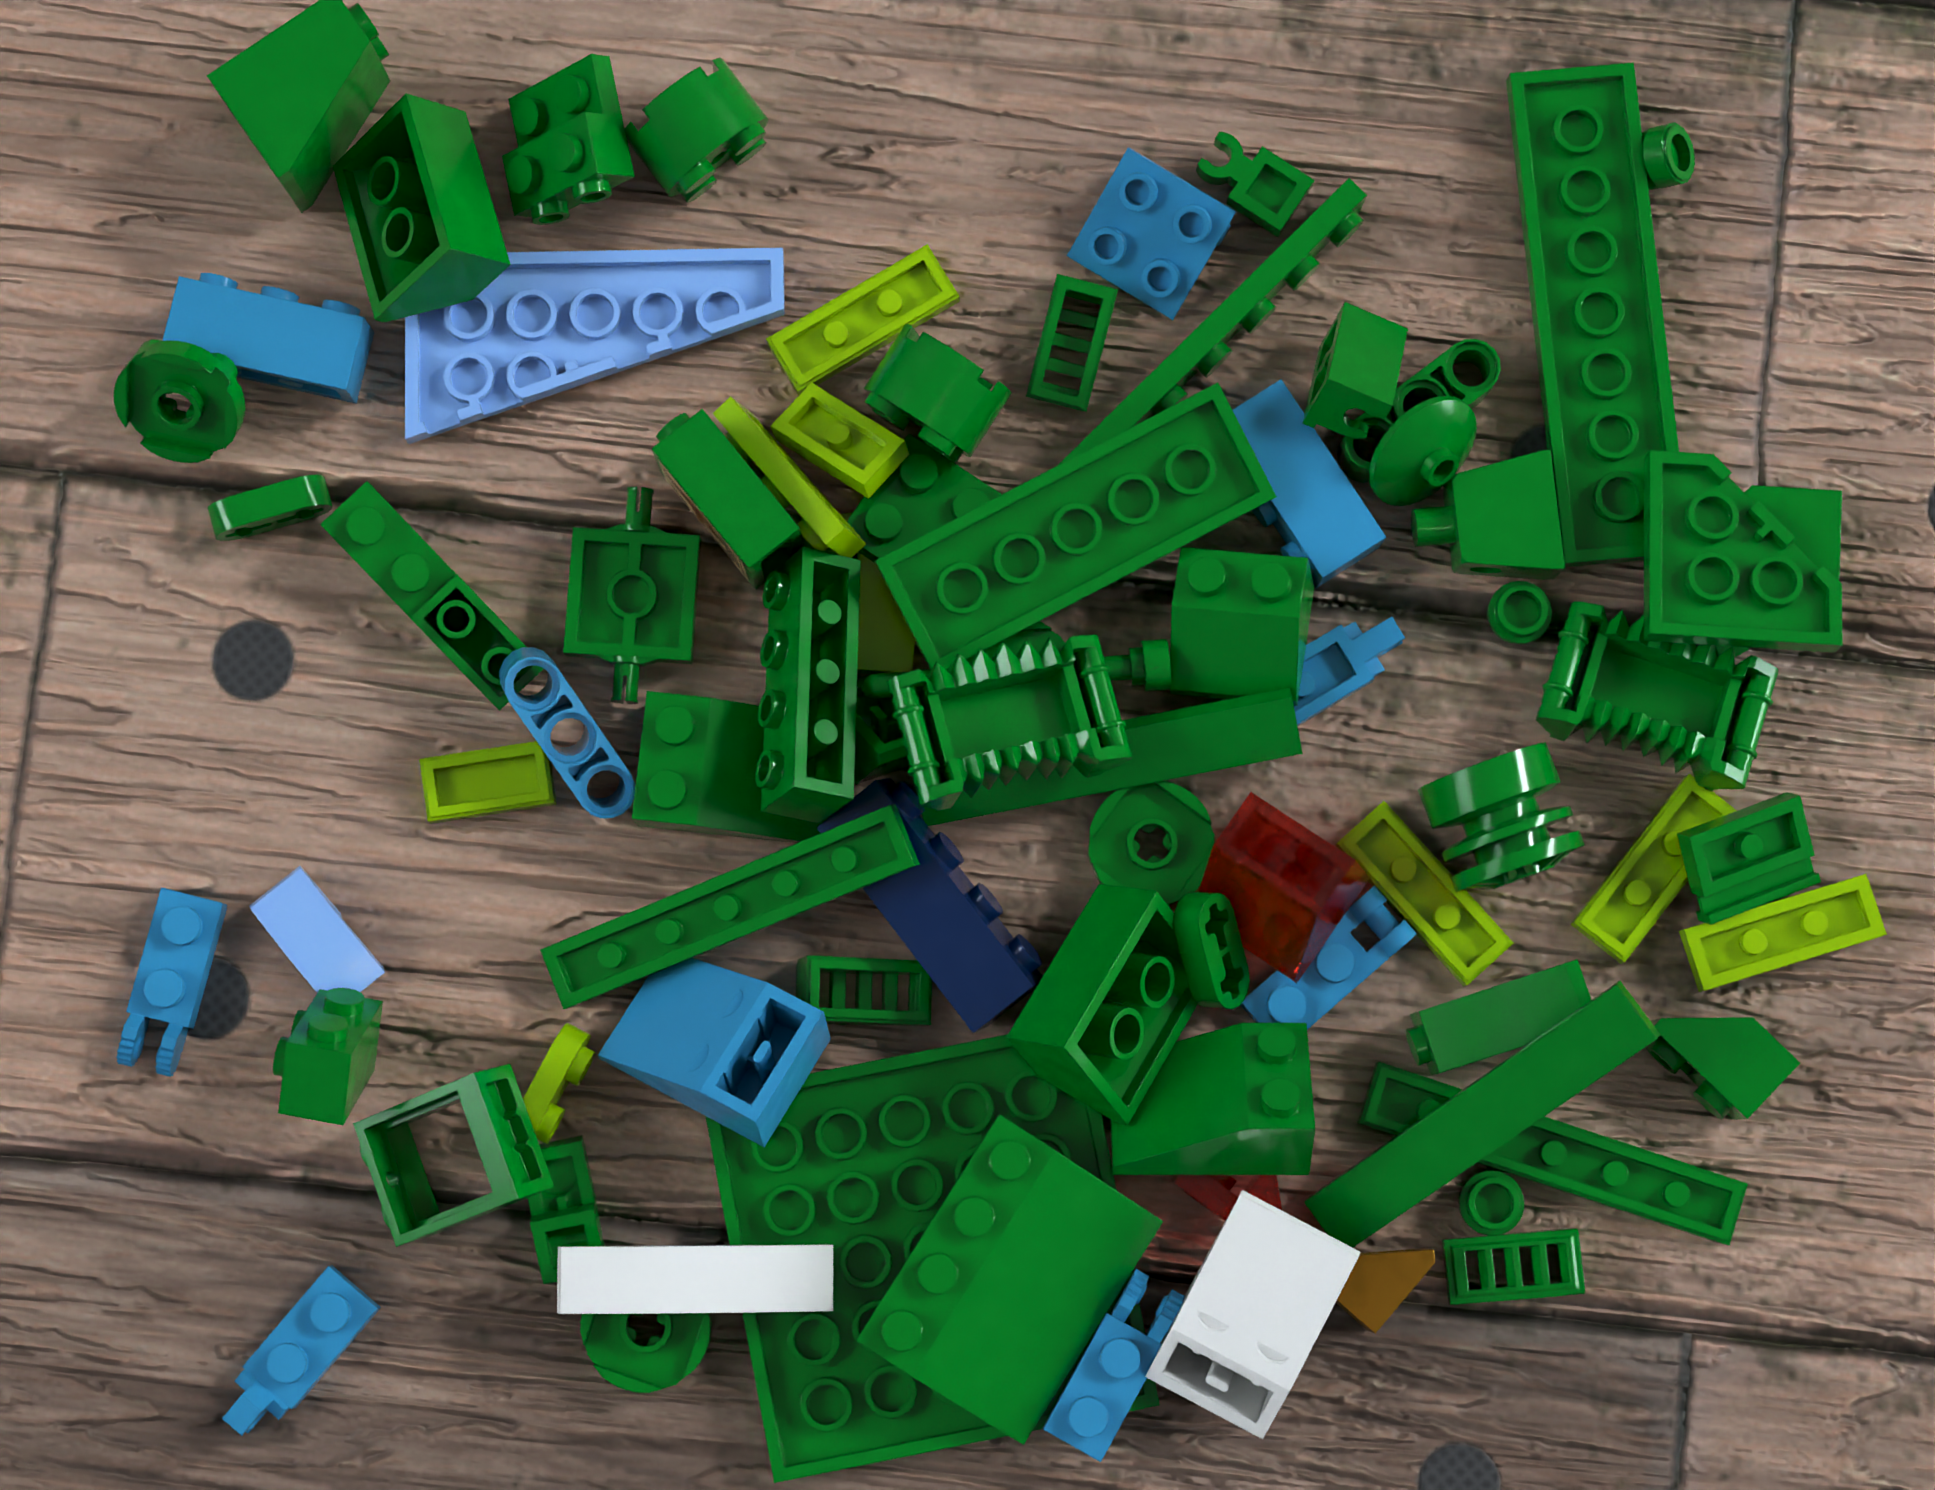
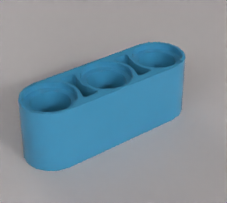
[499,647,635,818]

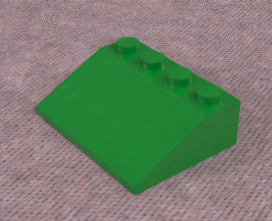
[856,1114,1163,1445]

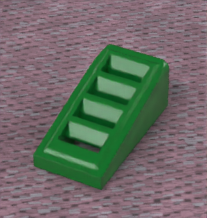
[1026,274,1118,412]
[796,955,932,1026]
[1442,1228,1585,1305]

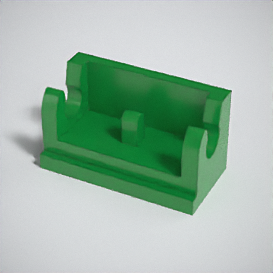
[1302,302,1408,439]

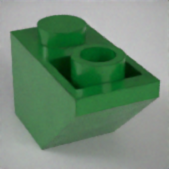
[1646,1017,1800,1120]

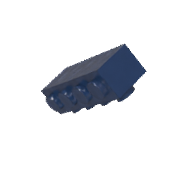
[817,778,1043,1033]

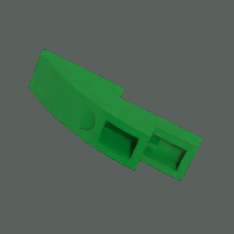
[320,481,544,711]

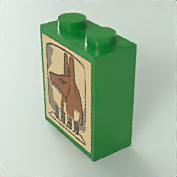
[652,409,804,589]

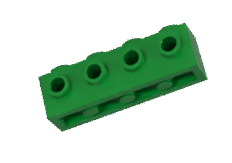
[755,547,861,823]

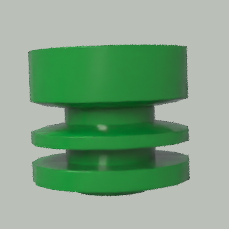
[1418,742,1585,892]

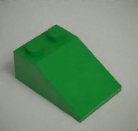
[632,691,831,843]
[1110,1023,1315,1175]

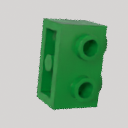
[273,988,383,1126]

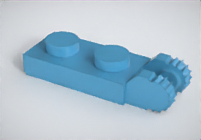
[116,887,227,1077]
[1043,1269,1185,1462]

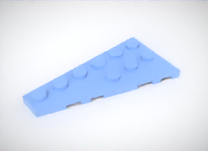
[405,248,785,444]

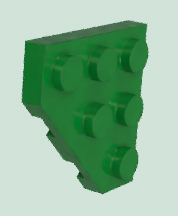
[1644,450,1843,653]

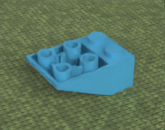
[597,958,831,1147]

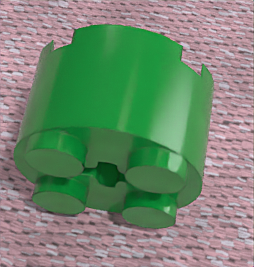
[625,58,769,203]
[864,324,1012,464]

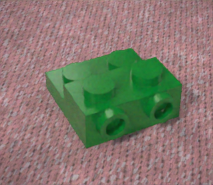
[502,54,635,225]

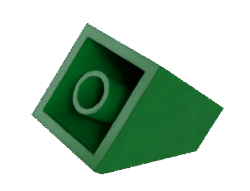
[207,0,391,213]

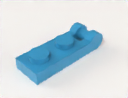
[1240,885,1417,1030]

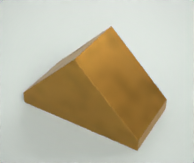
[1336,1248,1435,1334]

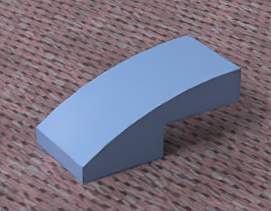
[249,866,385,993]

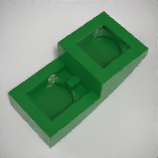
[527,1135,604,1285]

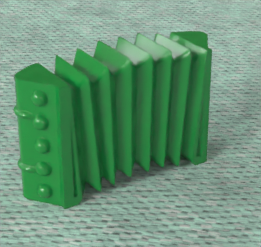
[1536,601,1779,791]
[887,635,1133,811]

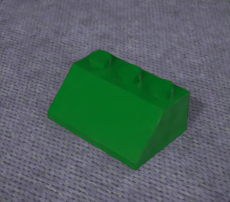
[333,93,511,322]
[1006,884,1198,1125]

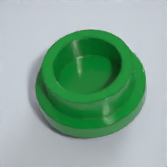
[1487,581,1552,645]
[1458,1171,1524,1236]

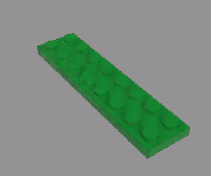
[1506,62,1679,567]

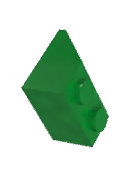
[1170,547,1314,706]

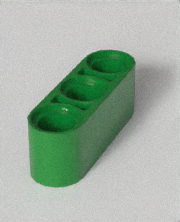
[1337,339,1501,483]

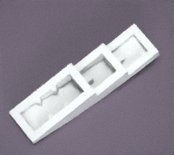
[557,1244,833,1314]

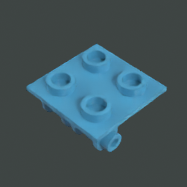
[1067,147,1236,320]

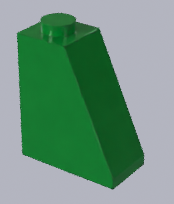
[1406,959,1591,1075]

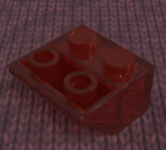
[1198,792,1370,984]

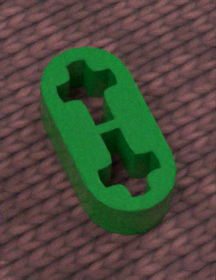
[208,475,333,541]
[1173,892,1250,1009]

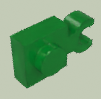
[1196,132,1315,237]

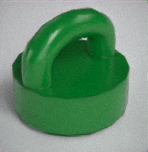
[1642,122,1695,190]

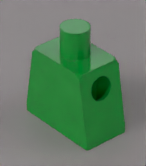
[1411,450,1565,580]

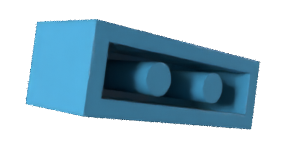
[162,273,374,404]
[1233,379,1386,588]

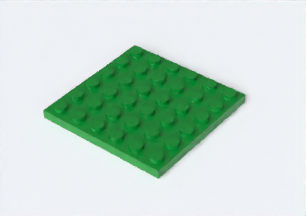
[705,1034,1160,1483]

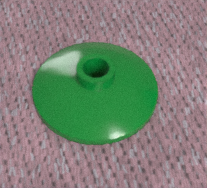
[1369,396,1477,506]

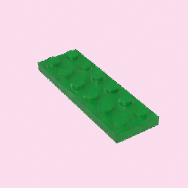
[874,382,1277,670]

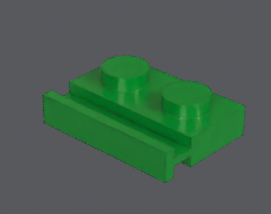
[1677,792,1821,924]

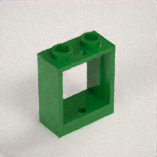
[353,1064,554,1247]

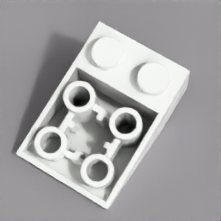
[1145,1190,1361,1439]

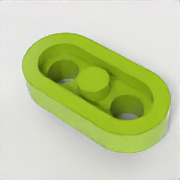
[523,1023,596,1144]

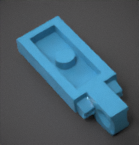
[1294,617,1405,726]
[222,1265,381,1436]

